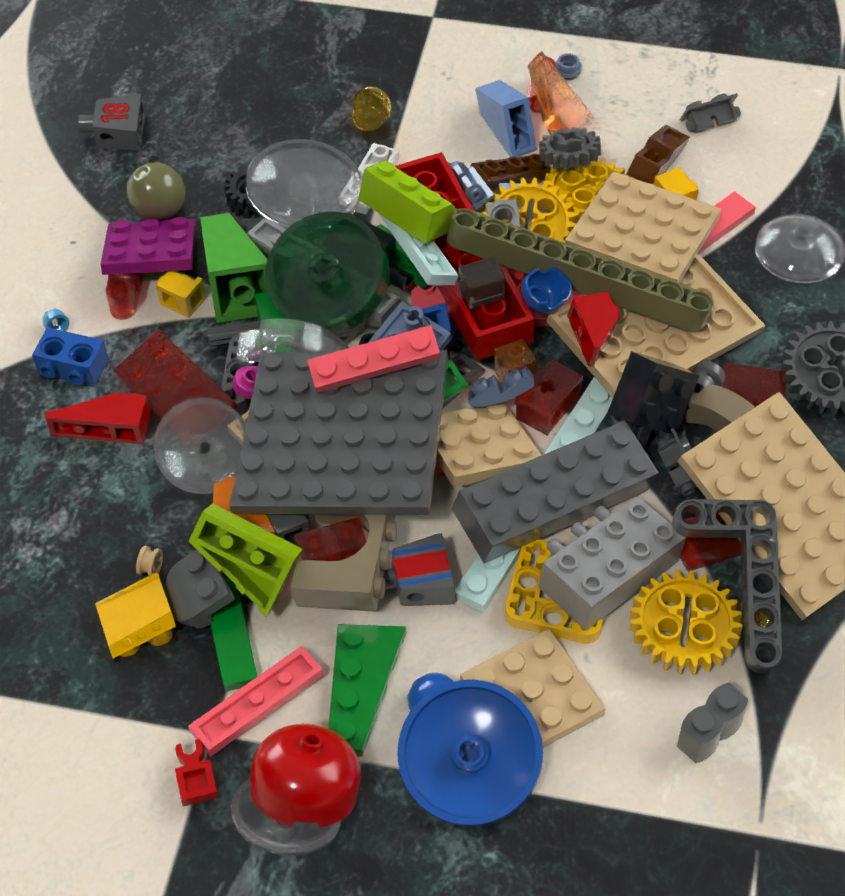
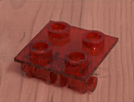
[722,362,786,407]

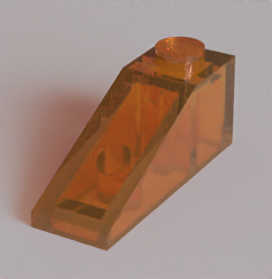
[527,51,594,134]

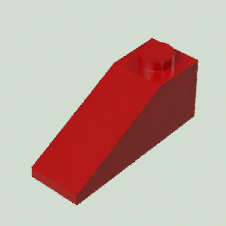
[45,393,151,444]

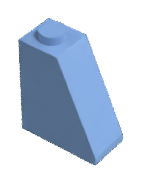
[475,80,537,157]

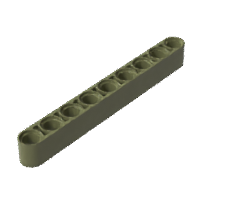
[447,208,714,332]

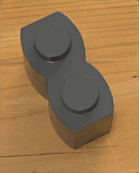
[677,683,749,763]

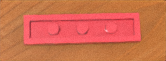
[307,325,441,393]
[189,646,324,757]

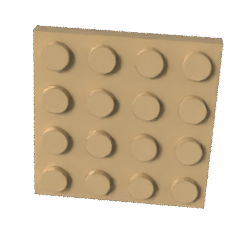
[565,172,721,283]

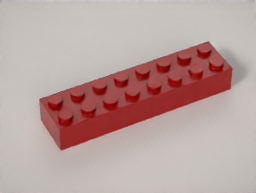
[395,152,535,361]

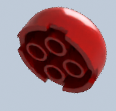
[249,724,361,828]

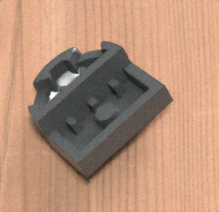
[166,549,235,628]

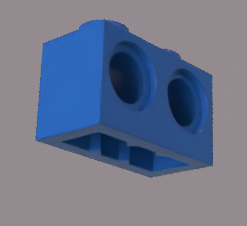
[32,327,109,387]

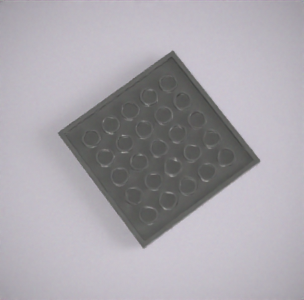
[229,350,449,515]

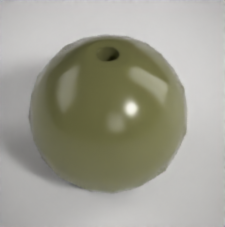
[126,162,186,221]

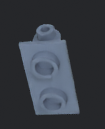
[450,161,495,211]

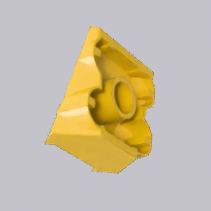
[95,572,176,659]

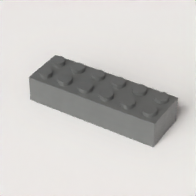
[451,420,659,563]

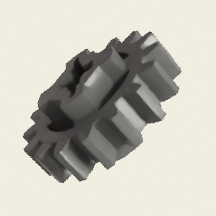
[539,126,601,171]

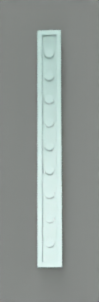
[455,377,613,613]

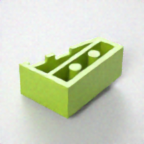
[189,503,303,617]

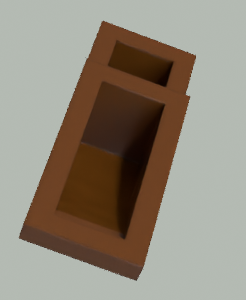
[627,125,690,185]

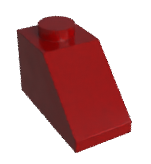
[567,292,620,366]

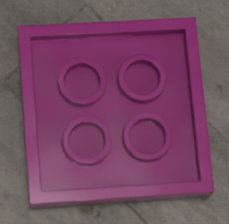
[100,217,196,275]

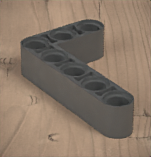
[672,499,782,673]

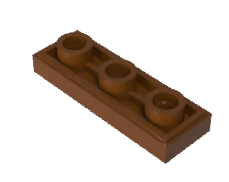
[470,154,551,188]

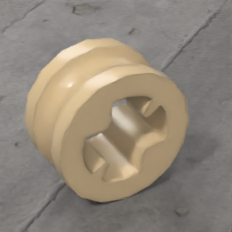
[136,546,163,576]

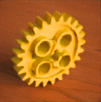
[543,158,632,224]
[481,178,577,243]
[629,570,743,675]

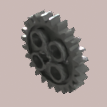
[780,321,845,416]

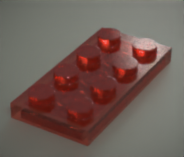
[113,329,238,450]

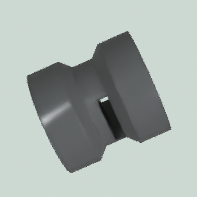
[693,360,726,393]

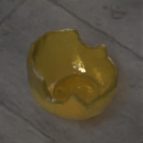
[350,86,391,132]

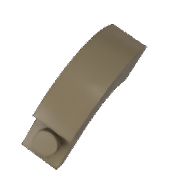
[682,384,755,431]

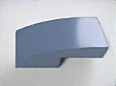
[468,366,534,407]

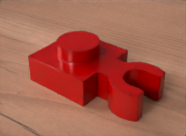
[175,739,219,807]

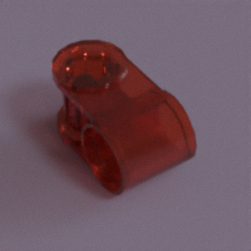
[105,273,143,320]

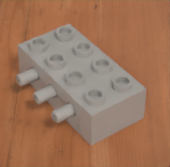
[538,496,686,630]

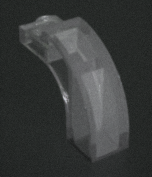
[236,319,349,365]

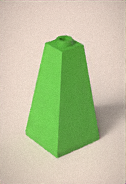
[200,213,273,323]

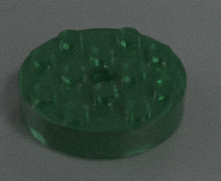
[265,211,390,335]

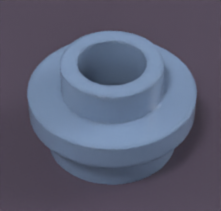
[555,53,582,78]

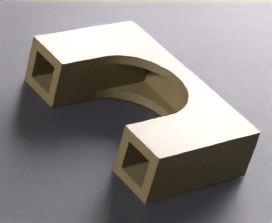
[290,514,397,611]

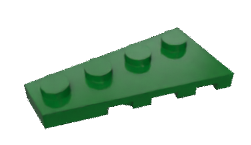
[328,624,406,756]

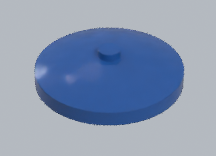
[397,680,543,827]

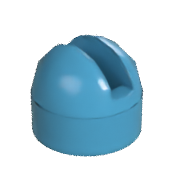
[42,308,69,331]

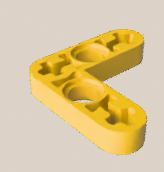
[505,539,602,644]

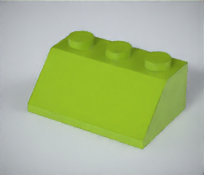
[358,160,457,244]

